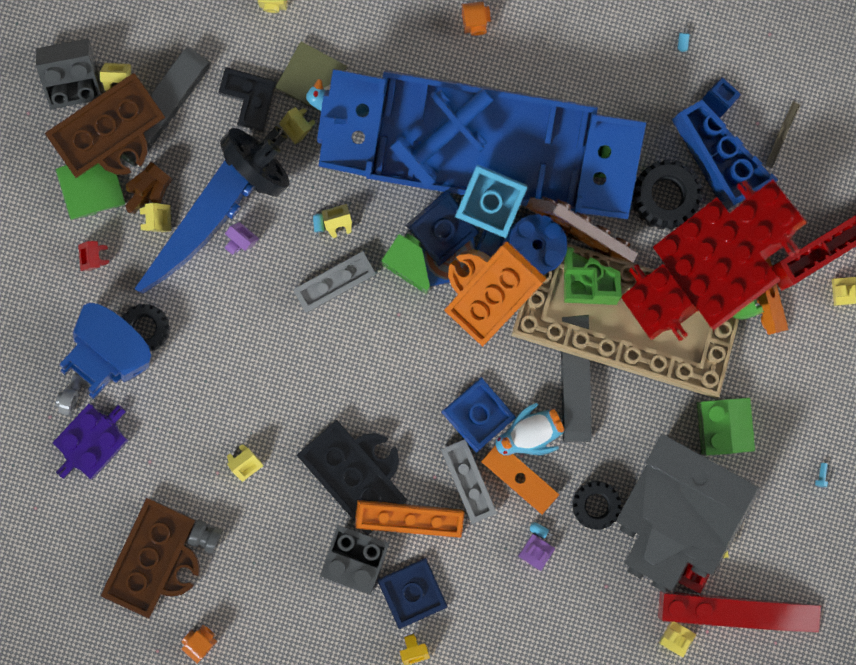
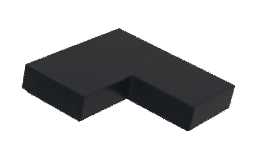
[218,67,277,133]

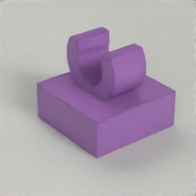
[225,222,259,255]
[518,533,555,571]

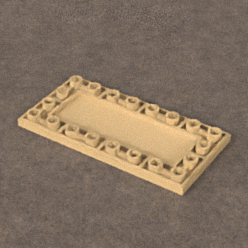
[511,244,739,399]

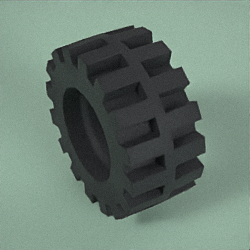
[122,304,170,351]
[572,481,622,530]

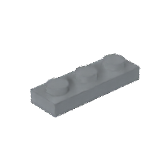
[293,251,376,314]
[441,439,497,524]

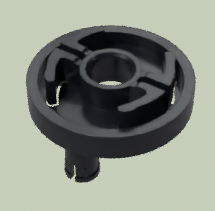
[220,126,290,197]

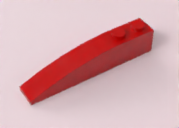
[770,215,856,291]
[658,591,821,633]

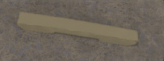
[765,101,800,168]

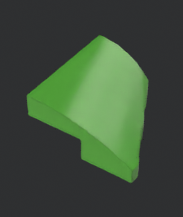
[564,247,622,305]

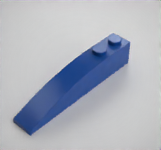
[135,160,255,294]

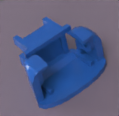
[60,303,151,400]

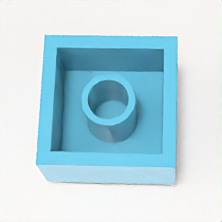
[455,164,527,238]

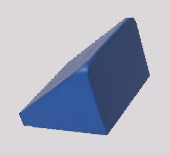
[701,77,742,118]

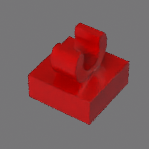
[78,241,109,271]
[679,563,710,594]

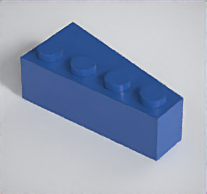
[672,100,778,210]

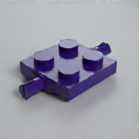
[52,404,129,480]

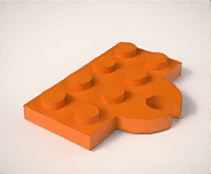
[444,241,547,347]

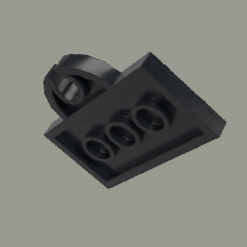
[296,420,408,535]

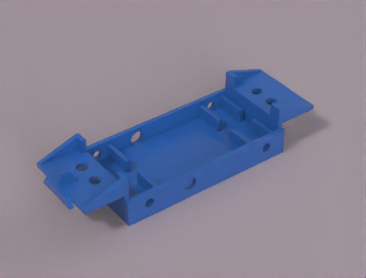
[317,69,646,219]

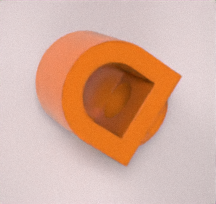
[462,1,491,36]
[181,625,218,664]

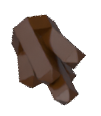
[125,162,173,214]

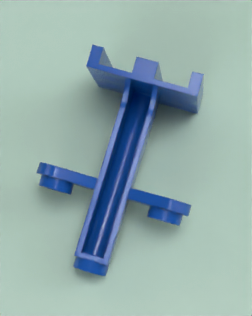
[390,88,494,188]

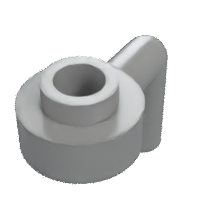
[55,373,91,416]

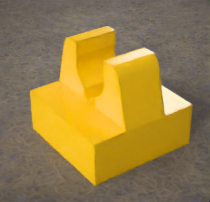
[399,634,430,665]

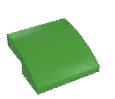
[56,164,125,220]

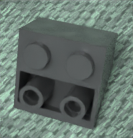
[36,38,102,109]
[320,525,389,595]

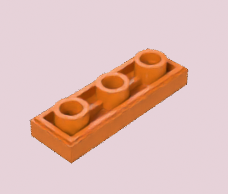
[756,257,789,335]
[481,445,560,515]

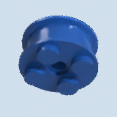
[504,215,567,275]

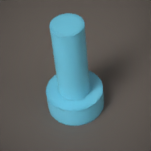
[815,463,828,487]

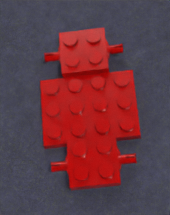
[621,180,807,341]

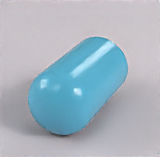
[678,28,690,52]
[313,213,325,237]
[530,522,552,539]

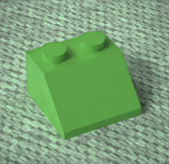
[381,234,430,295]
[696,398,755,456]

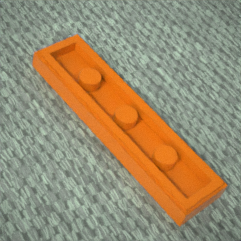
[354,500,465,538]

